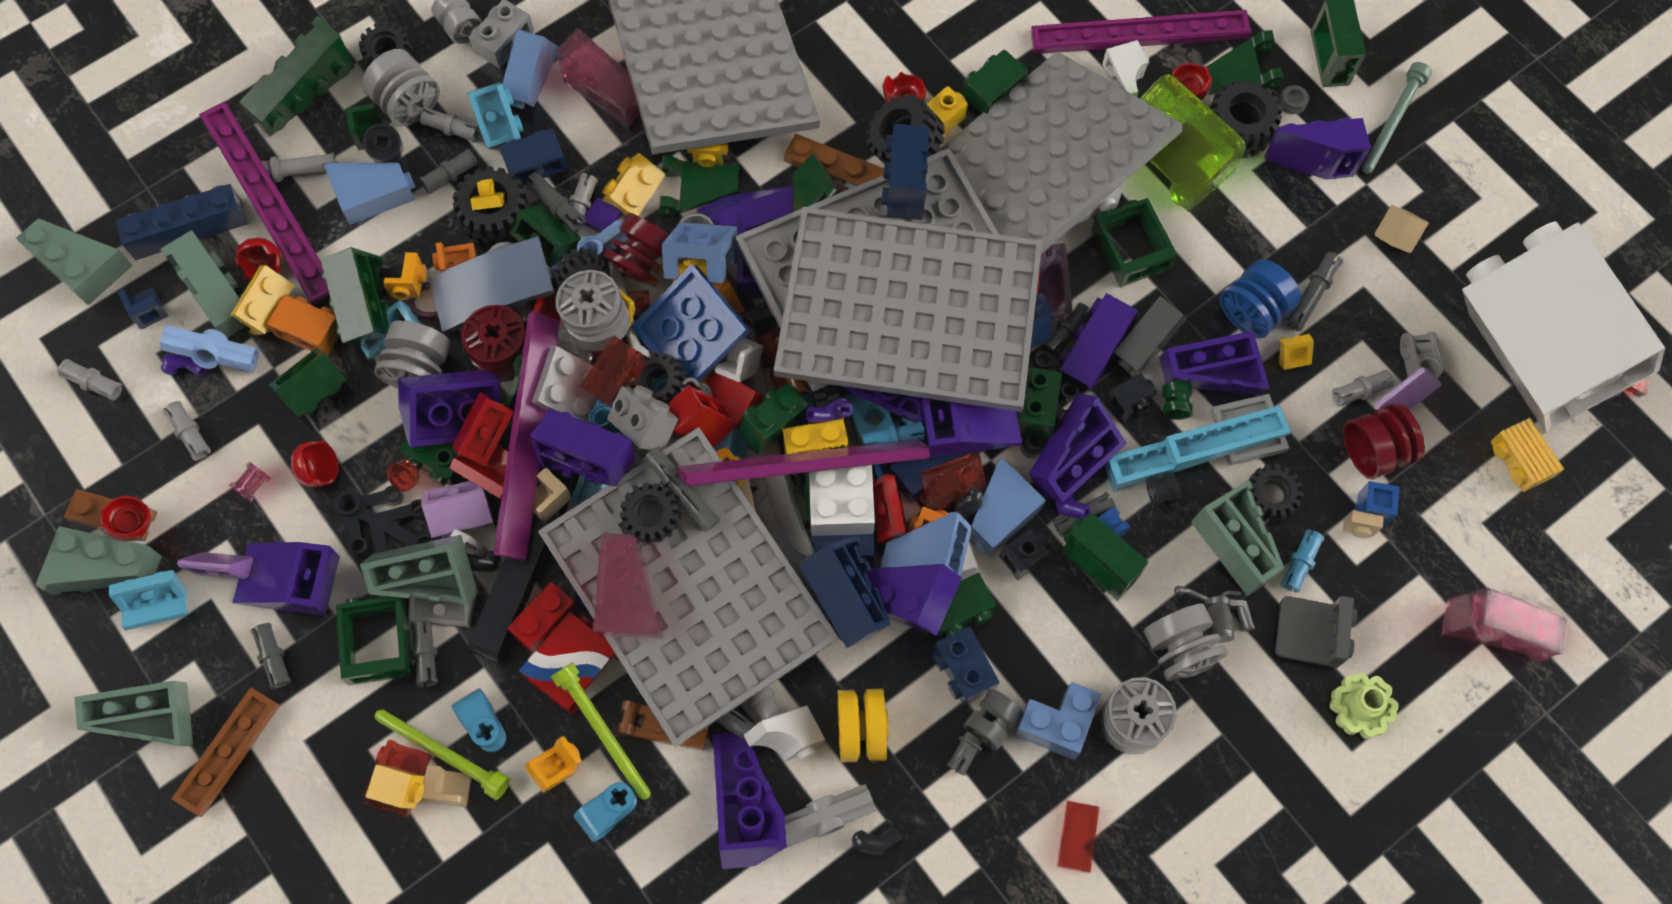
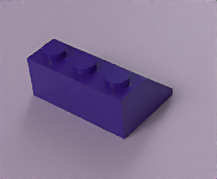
[398,370,500,447]

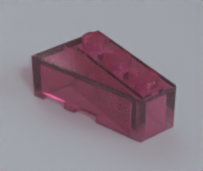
[556,28,640,126]
[593,533,664,639]
[1442,588,1567,660]

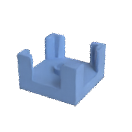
[662,222,738,283]

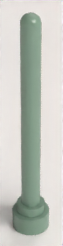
[1362,62,1432,173]

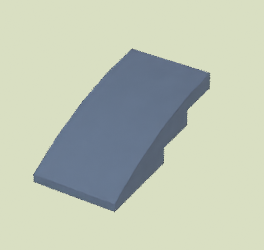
[429,237,555,334]

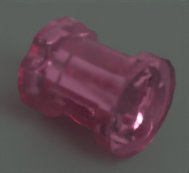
[229,462,271,502]

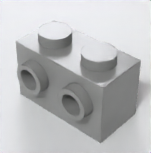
[469,0,534,69]
[607,385,678,451]

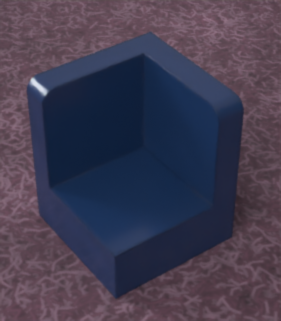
[117,287,168,330]

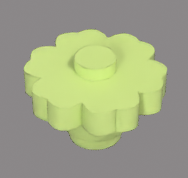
[1330,672,1399,739]

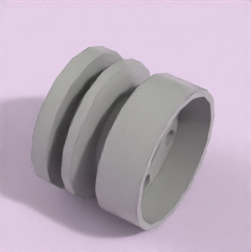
[362,49,440,126]
[555,270,630,351]
[374,320,451,388]
[1143,603,1228,681]
[1100,677,1177,754]

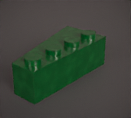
[239,16,355,137]

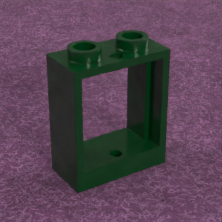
[1310,0,1366,88]
[1091,198,1178,288]
[1062,512,1149,601]
[336,595,413,686]

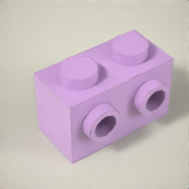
[421,481,493,538]

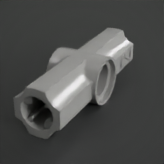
[784,784,876,847]

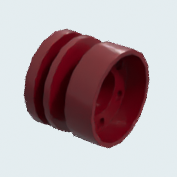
[603,212,669,288]
[462,305,526,382]
[1343,402,1425,480]

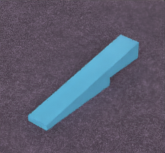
[1103,405,1291,492]

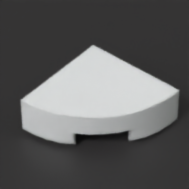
[450,529,488,558]

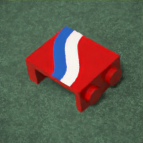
[519,612,619,716]

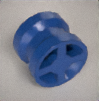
[1098,507,1131,537]

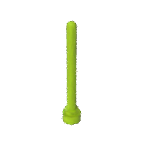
[551,662,650,800]
[375,709,510,800]

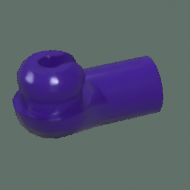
[806,398,853,423]
[1055,495,1091,519]

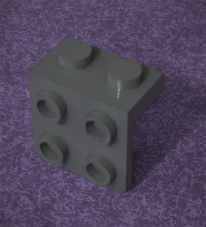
[1275,596,1357,668]

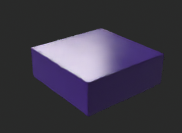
[583,198,622,233]

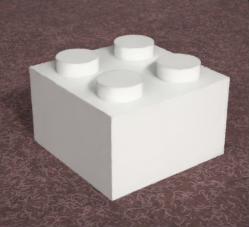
[809,465,875,536]

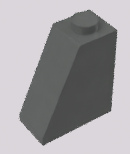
[1114,296,1188,373]

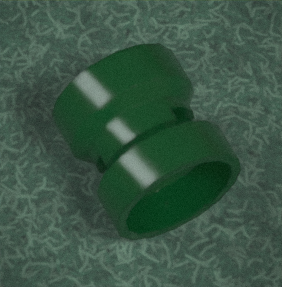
[1162,381,1193,420]

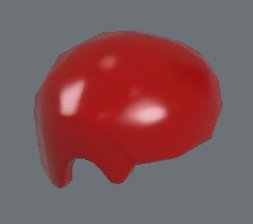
[1169,63,1212,104]
[882,72,926,103]
[235,237,282,281]
[291,440,338,487]
[100,495,151,542]

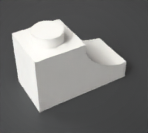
[1102,40,1149,97]
[744,706,825,761]

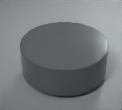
[1279,85,1309,114]

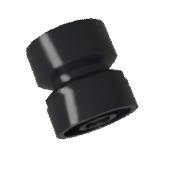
[363,123,403,163]

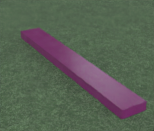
[1030,10,1251,54]
[199,101,330,307]
[493,312,560,561]
[678,440,930,486]

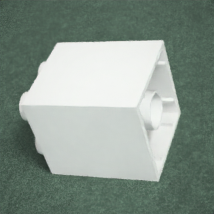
[1462,222,1665,432]

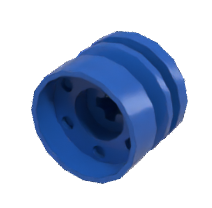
[1220,259,1301,339]

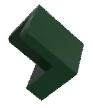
[346,104,382,151]

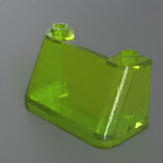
[1140,74,1245,212]

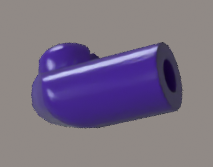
[161,353,208,377]

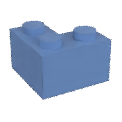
[1015,682,1102,760]

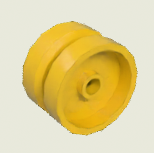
[837,688,889,763]

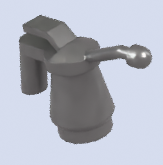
[1174,586,1255,643]

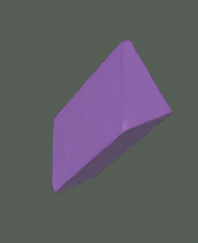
[1374,367,1441,410]
[177,552,253,580]

